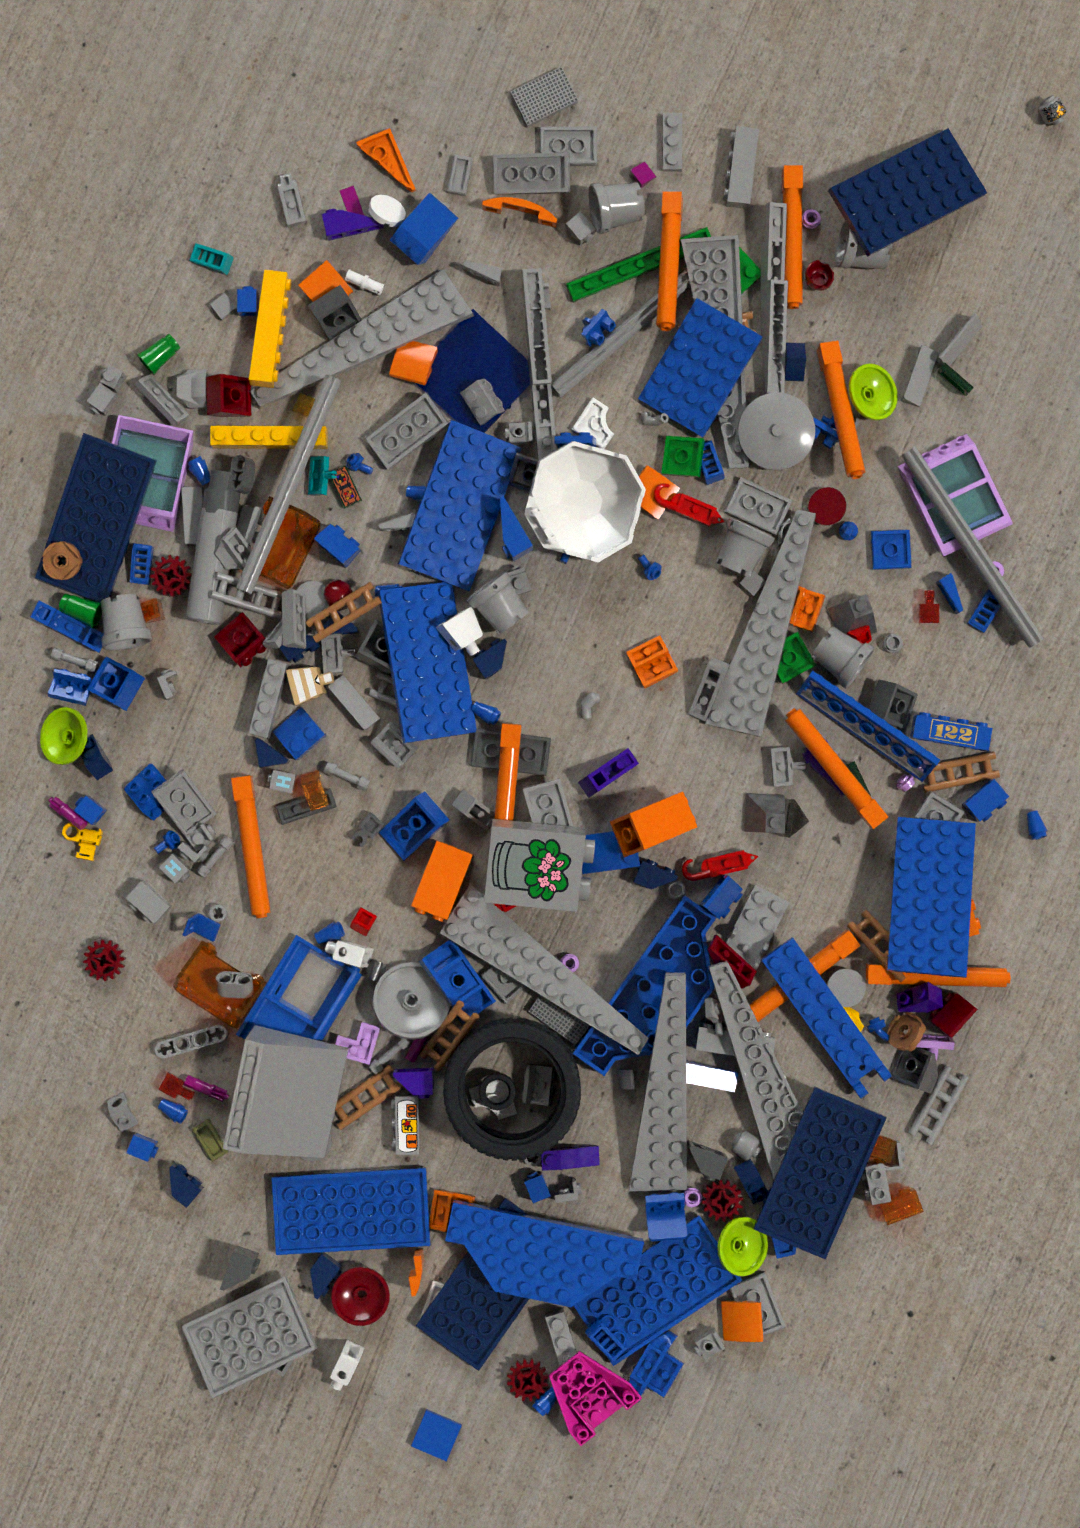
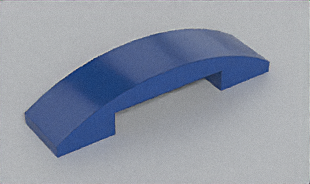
[30,600,104,653]

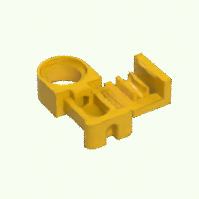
[62,823,103,862]

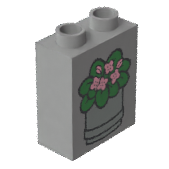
[484,819,595,912]

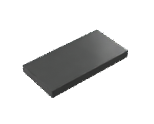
[470,729,551,776]

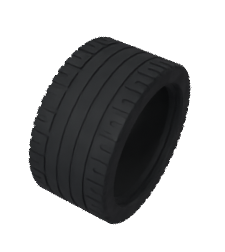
[443,1017,581,1161]

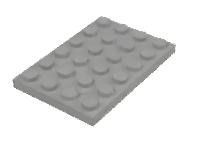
[182,1276,318,1398]

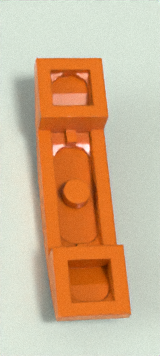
[482,197,557,228]

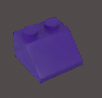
[393,1068,435,1099]

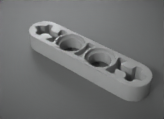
[155,1024,229,1058]

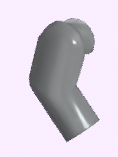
[641,412,668,426]
[581,692,600,719]

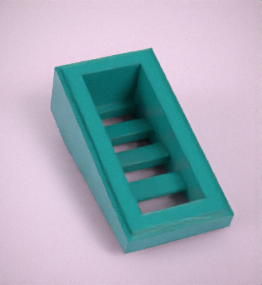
[189,243,234,275]

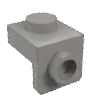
[177,842,210,863]

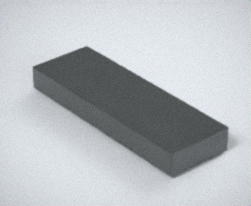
[276,789,337,825]

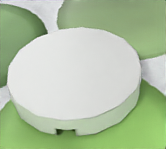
[369,195,406,227]

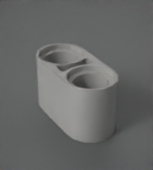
[216,971,254,999]

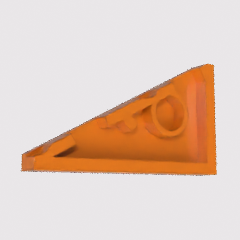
[356,128,416,193]

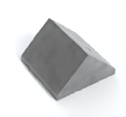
[509,453,539,492]

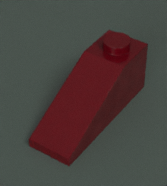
[708,935,757,989]

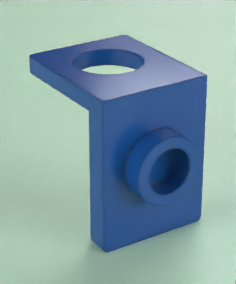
[183,913,220,942]

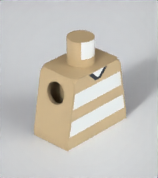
[286,667,334,706]

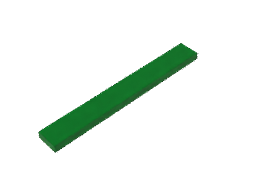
[566,227,711,303]

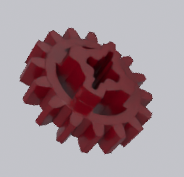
[150,555,192,597]
[83,939,126,981]
[701,1179,744,1222]
[507,1358,549,1402]

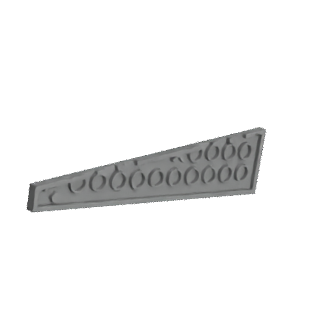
[681,235,749,469]
[250,269,474,409]
[705,509,816,737]
[440,884,649,1055]
[708,961,803,1181]
[629,972,687,1191]

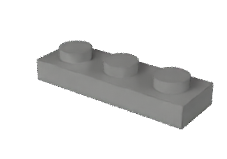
[663,113,682,171]
[135,374,189,426]

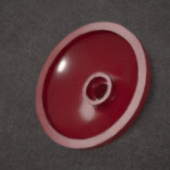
[331,1267,390,1326]

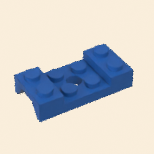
[418,940,496,1025]

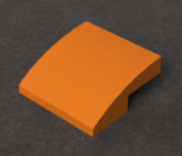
[298,260,353,302]
[389,341,438,385]
[639,465,680,519]
[790,586,826,632]
[626,635,678,689]
[429,1190,475,1232]
[409,1249,424,1297]
[721,1300,763,1342]

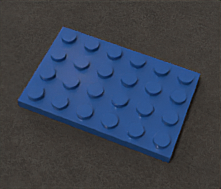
[638,298,763,438]

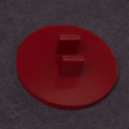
[808,487,847,526]

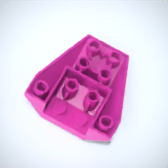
[549,1351,642,1446]

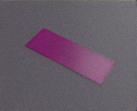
[340,185,365,216]

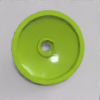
[849,364,897,420]
[40,707,88,765]
[717,1217,768,1276]

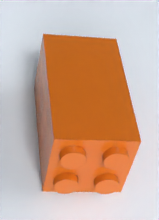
[609,792,698,857]
[411,841,474,922]

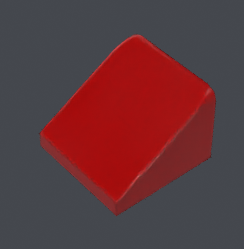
[847,625,872,644]
[350,907,377,936]

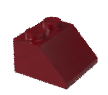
[206,374,251,417]
[928,992,978,1038]

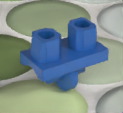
[581,309,616,347]
[813,416,839,449]

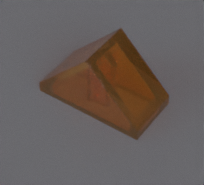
[141,598,165,624]
[300,770,329,811]

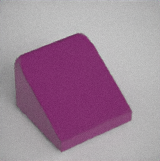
[630,162,656,188]

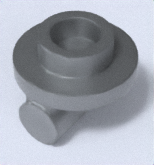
[367,960,386,981]

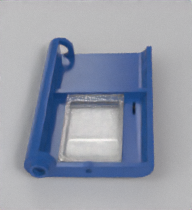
[236,935,362,1041]

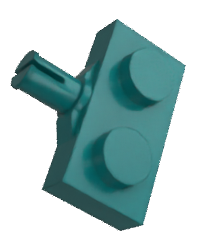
[308,456,337,496]

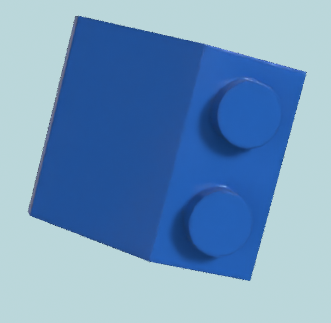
[314,524,361,568]
[87,656,145,711]
[273,707,327,760]

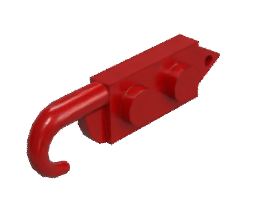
[654,483,725,527]
[682,850,758,881]

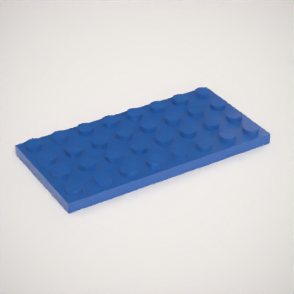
[398,420,522,591]
[377,582,477,744]
[887,817,976,978]
[272,1167,431,1255]
[574,1215,742,1366]

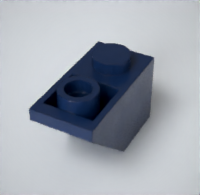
[280,635,321,663]
[473,638,507,680]
[81,734,113,780]
[633,859,678,890]
[734,1159,769,1205]
[169,1163,204,1208]
[310,1252,342,1300]

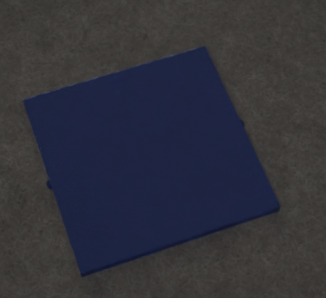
[415,309,530,433]

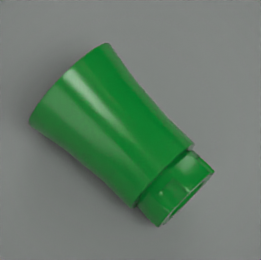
[136,334,181,375]
[59,594,102,628]

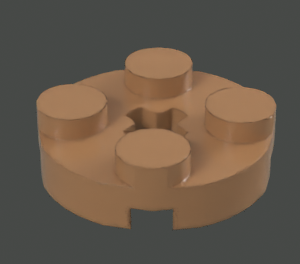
[42,541,83,580]
[887,1012,926,1051]

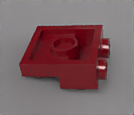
[214,612,267,668]

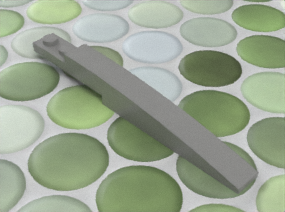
[761,202,788,394]
[522,268,557,460]

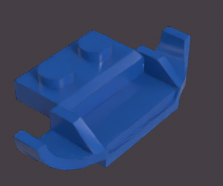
[629,1331,685,1403]

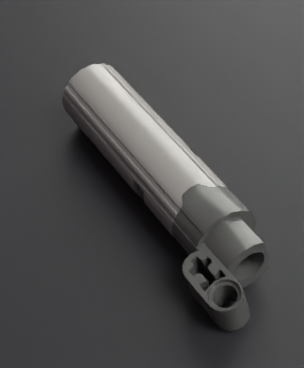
[185,455,256,625]

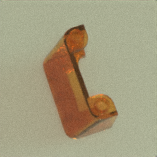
[259,496,320,589]
[173,941,267,1029]

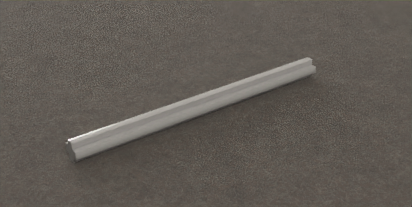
[551,268,691,398]
[236,374,341,595]
[901,446,1043,648]

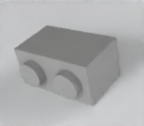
[126,881,172,924]

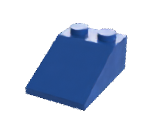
[390,193,459,265]
[500,496,533,562]
[379,791,449,861]
[582,831,640,874]
[700,875,743,919]

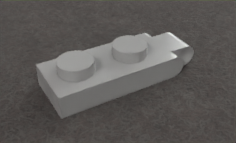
[277,173,307,227]

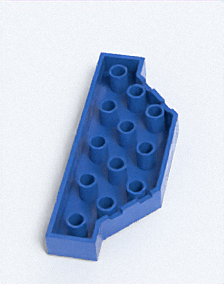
[573,895,716,1076]
[445,1199,644,1307]

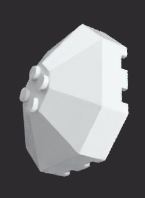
[524,441,646,562]

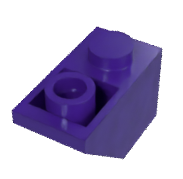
[897,982,943,1013]

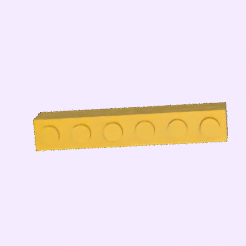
[249,270,291,388]
[210,426,328,449]

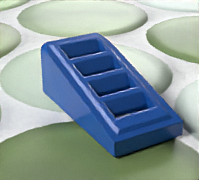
[701,440,725,485]
[130,543,154,585]
[936,573,963,614]
[967,589,1001,633]
[585,1319,627,1362]

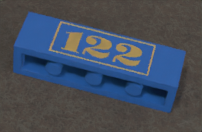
[910,712,993,751]

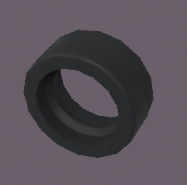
[479,1072,516,1111]

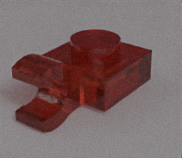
[919,590,939,623]
[158,1072,195,1100]

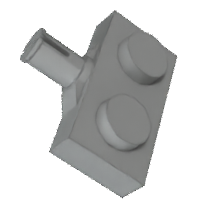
[321,634,355,673]
[770,747,805,787]
[705,998,726,1036]

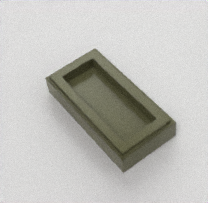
[192,1119,229,1162]

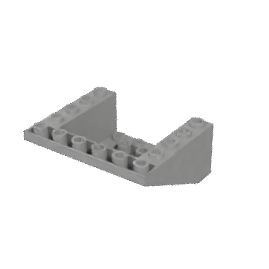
[223,1025,349,1158]

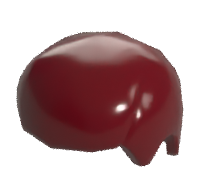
[805,260,834,291]
[324,579,352,611]

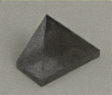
[784,799,809,838]

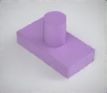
[916,1034,955,1060]

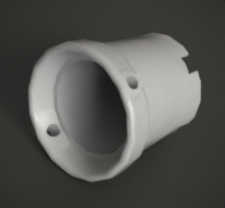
[588,182,645,234]
[835,221,893,269]
[716,518,775,578]
[466,571,529,634]
[101,594,153,650]
[811,626,875,689]

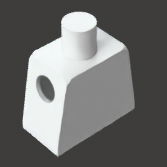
[436,607,483,656]
[325,940,374,967]
[330,1340,364,1391]

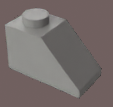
[452,790,495,831]

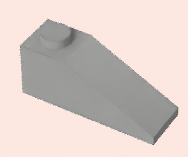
[689,657,730,721]

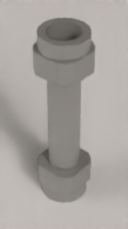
[51,648,99,673]
[324,762,370,791]
[196,836,235,878]
[369,1037,410,1074]

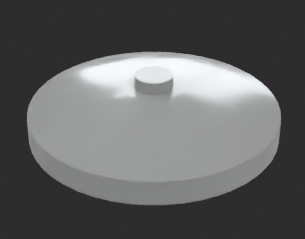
[738,393,815,470]
[373,962,450,1039]

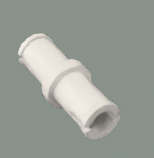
[345,269,385,296]

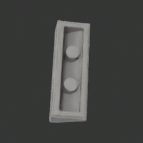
[936,313,982,367]
[902,345,938,407]
[181,487,203,546]
[282,589,306,649]
[327,675,380,731]

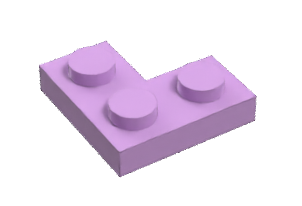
[335,1022,381,1065]

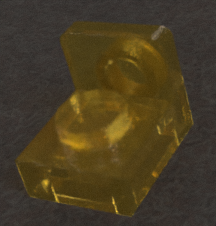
[293,393,315,417]

